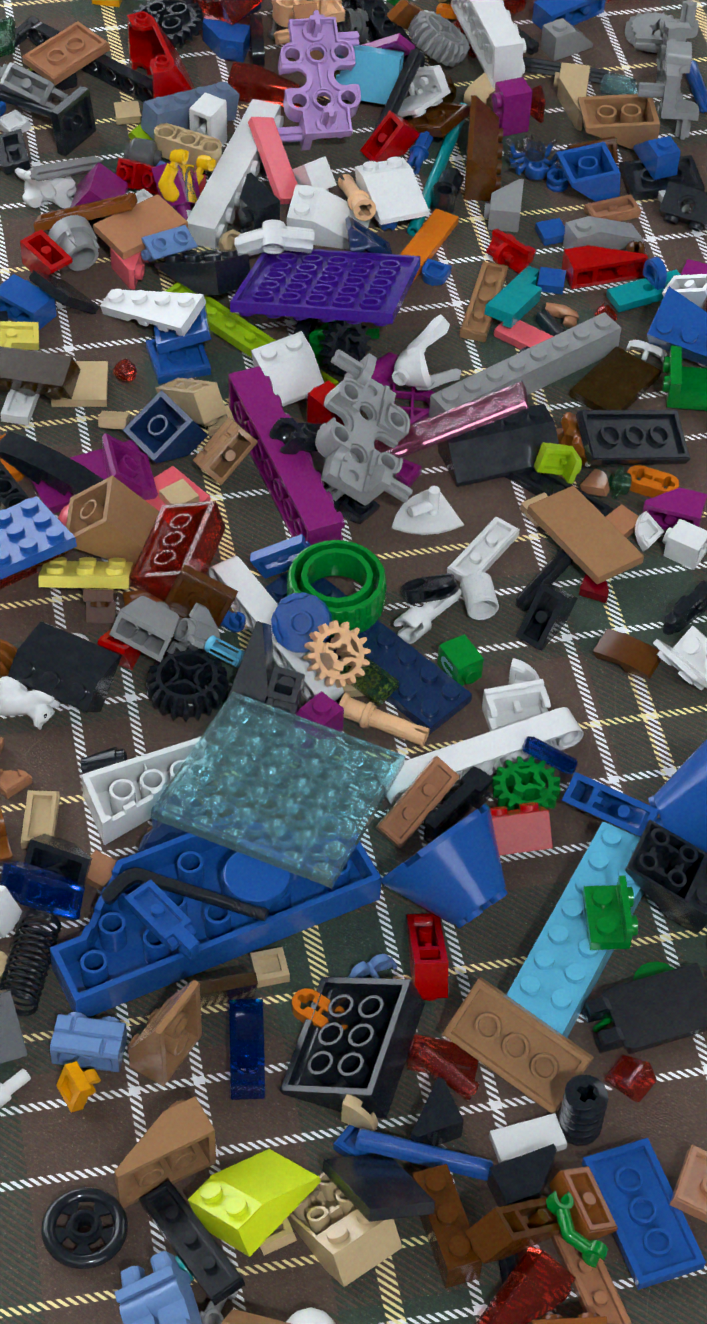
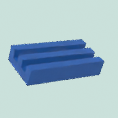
[250,534,311,579]

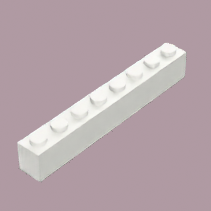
[187,99,284,249]

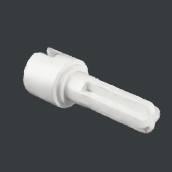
[394,588,462,644]

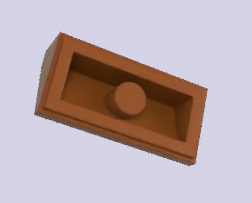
[550,1166,618,1241]

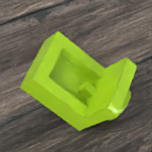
[534,442,582,484]

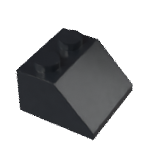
[238,173,280,233]

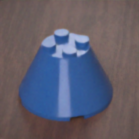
[648,738,707,853]
[380,803,508,929]

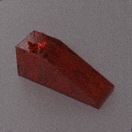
[228,62,301,107]
[475,1246,576,1324]

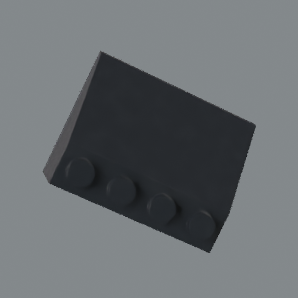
[280,977,425,1119]

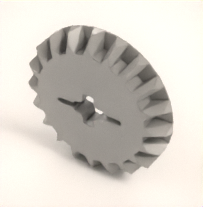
[624,11,674,53]

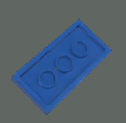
[582,1138,706,1290]

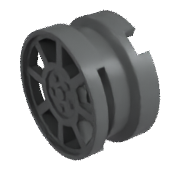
[339,8,369,43]

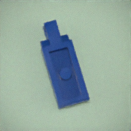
[124,880,201,961]

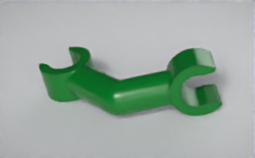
[546,1191,609,1268]

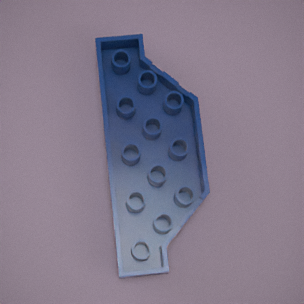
[50,815,382,1018]

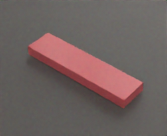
[248,117,298,204]

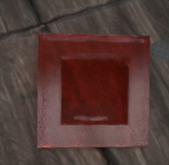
[530,85,546,123]
[604,1055,657,1102]

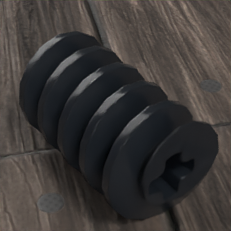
[559,1074,609,1146]

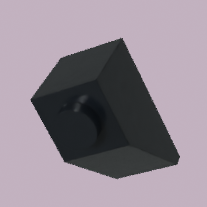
[516,584,578,650]
[487,1144,557,1207]

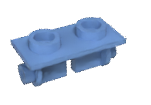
[141,225,198,262]

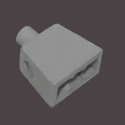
[109,596,179,662]

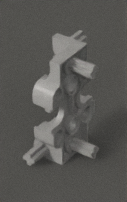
[635,0,699,140]
[315,349,413,506]

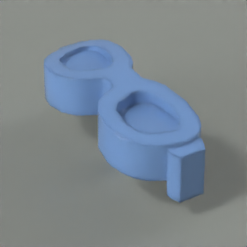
[348,954,397,979]

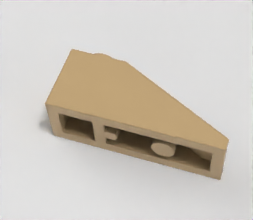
[554,62,590,131]
[156,377,227,426]

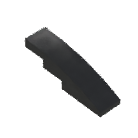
[0,431,104,496]

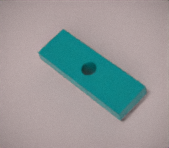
[606,269,681,313]

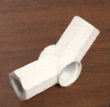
[235,219,315,256]

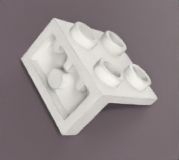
[653,625,707,691]

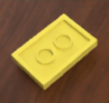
[39,557,133,589]

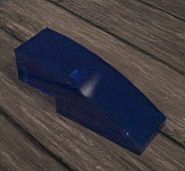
[0,861,85,920]
[229,999,265,1100]

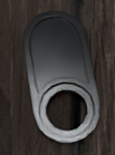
[401,573,459,604]

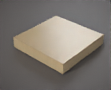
[51,361,109,407]

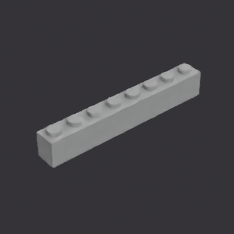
[429,312,621,428]

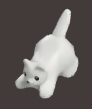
[15,168,77,208]
[0,676,60,730]

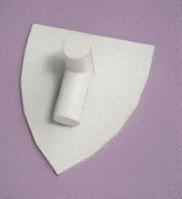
[392,486,464,535]

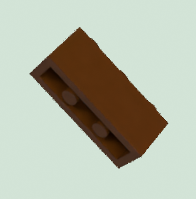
[412,1164,482,1289]

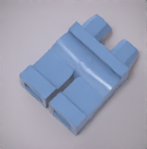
[115,1251,202,1324]

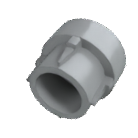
[48,215,100,271]

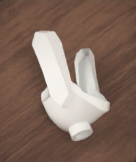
[392,314,461,390]

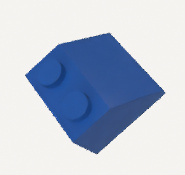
[556,142,621,202]

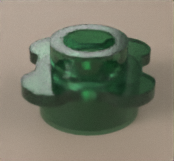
[608,466,632,499]

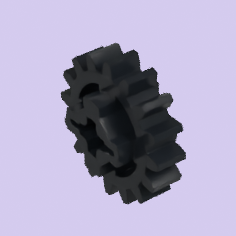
[319,320,371,376]

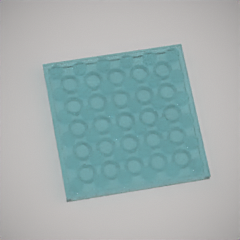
[151,692,405,888]

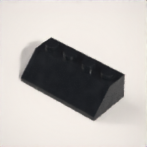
[438,404,559,487]

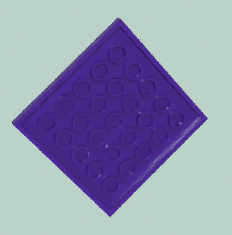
[230,249,420,326]

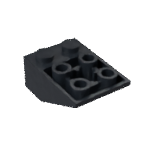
[154,249,250,295]
[625,820,707,935]

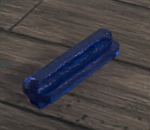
[522,736,578,774]

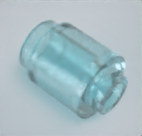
[600,73,638,95]

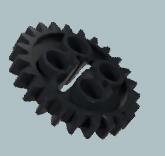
[127,0,204,48]

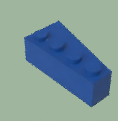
[647,286,707,366]

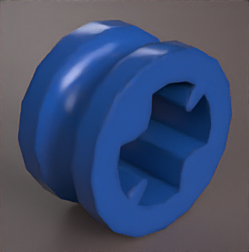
[546,168,569,192]

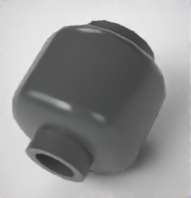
[124,138,162,166]

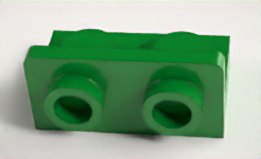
[582,875,638,950]

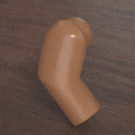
[545,302,579,328]

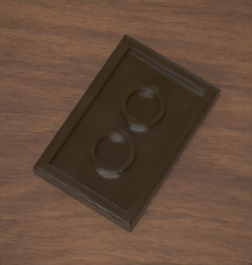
[570,346,661,410]

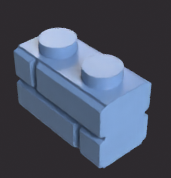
[50,1012,127,1073]

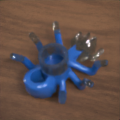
[503,135,564,181]

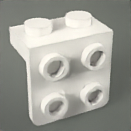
[397,65,451,118]

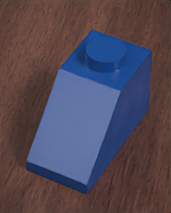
[203,18,250,62]
[633,136,681,180]

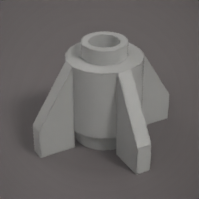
[167,603,220,654]

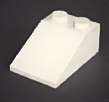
[355,157,429,225]
[287,184,370,250]

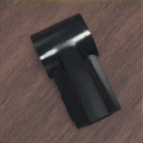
[432,167,464,214]

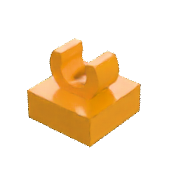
[56,1061,101,1113]

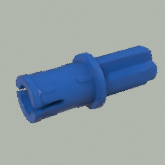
[407,131,433,175]

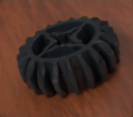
[146,645,229,722]

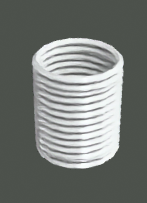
[460,572,499,620]

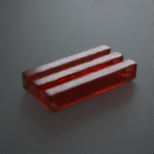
[407,1034,479,1083]

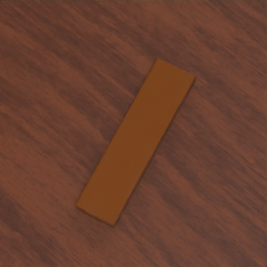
[33,192,138,232]

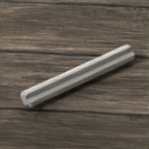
[30,156,102,181]

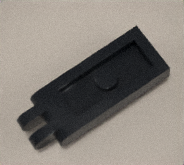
[663,580,707,635]

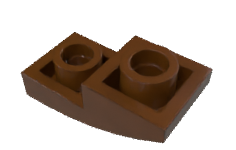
[593,628,662,679]

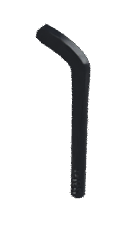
[101,868,269,922]

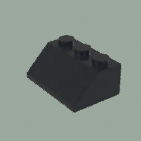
[8,621,122,712]

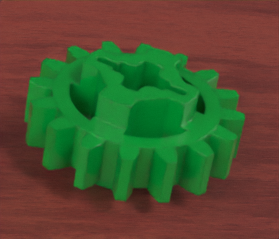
[492,756,561,811]

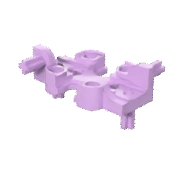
[277,10,361,151]

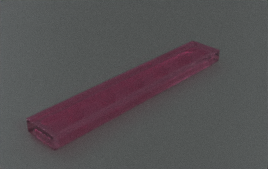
[374,381,529,459]

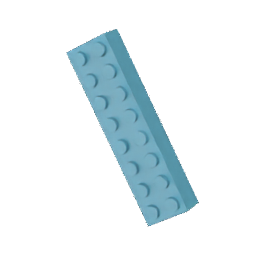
[507,822,644,1038]

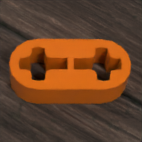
[626,465,679,498]
[292,988,348,1033]

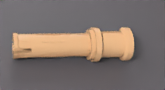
[338,174,376,221]
[339,692,430,747]

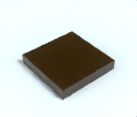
[199,971,258,1007]

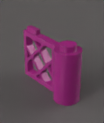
[371,352,434,430]

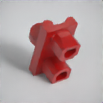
[486,228,536,274]

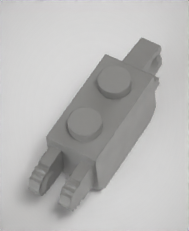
[0,62,69,108]

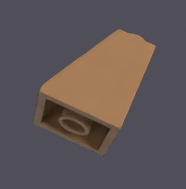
[66,475,160,568]

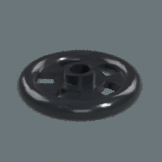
[41,1187,128,1269]

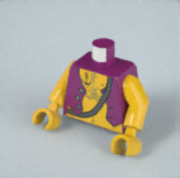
[152,149,216,220]

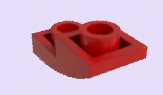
[116,158,159,195]

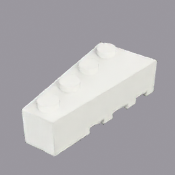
[81,737,213,845]

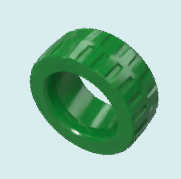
[287,540,387,638]

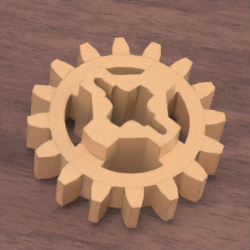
[303,620,371,688]

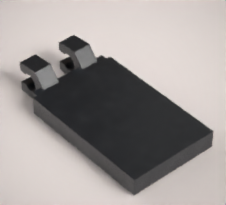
[582,963,707,1054]

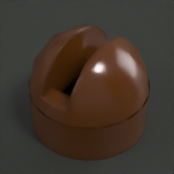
[625,240,646,254]

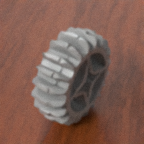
[408,10,470,67]

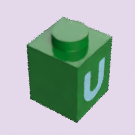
[437,634,484,686]

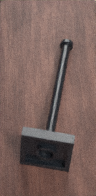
[0,86,97,156]

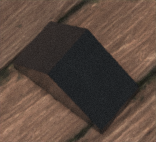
[411,1077,464,1146]

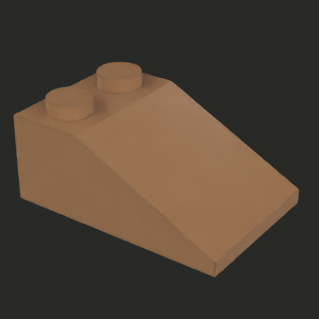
[578,94,660,149]
[127,980,202,1087]
[114,1096,216,1208]

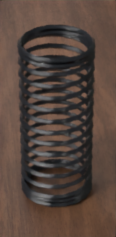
[0,909,62,1016]

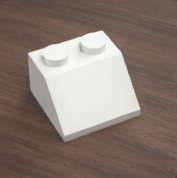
[251,331,324,407]

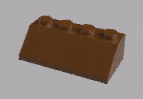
[464,95,504,201]

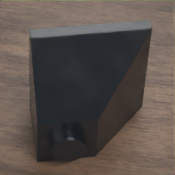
[14,834,92,921]

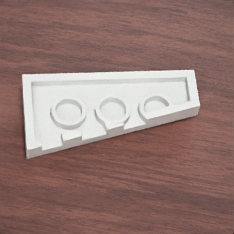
[100,289,206,336]

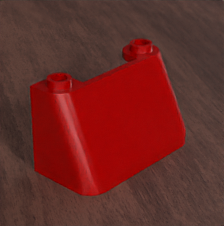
[127,11,195,99]

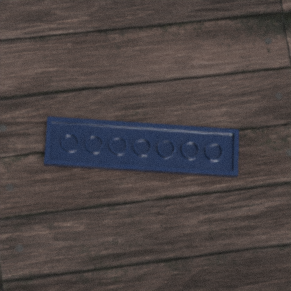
[265,572,472,735]

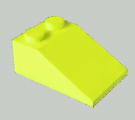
[188,1149,321,1257]

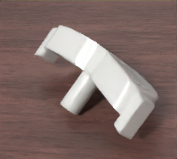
[626,340,667,362]

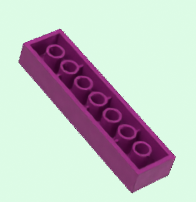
[228,366,345,545]

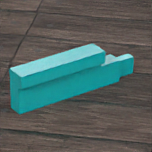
[484,265,542,328]

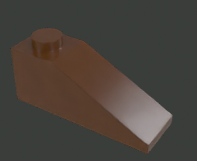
[465,1197,561,1264]

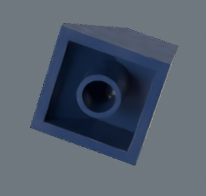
[123,390,208,463]

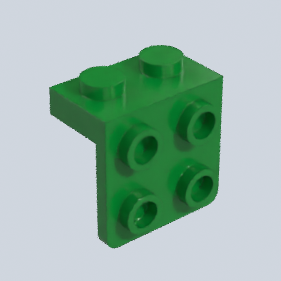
[663,346,707,411]

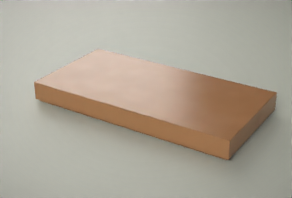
[527,485,644,584]
[442,977,594,1114]

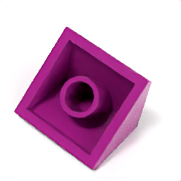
[70,162,128,216]
[102,433,158,500]

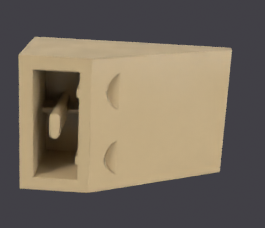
[288,1173,403,1287]

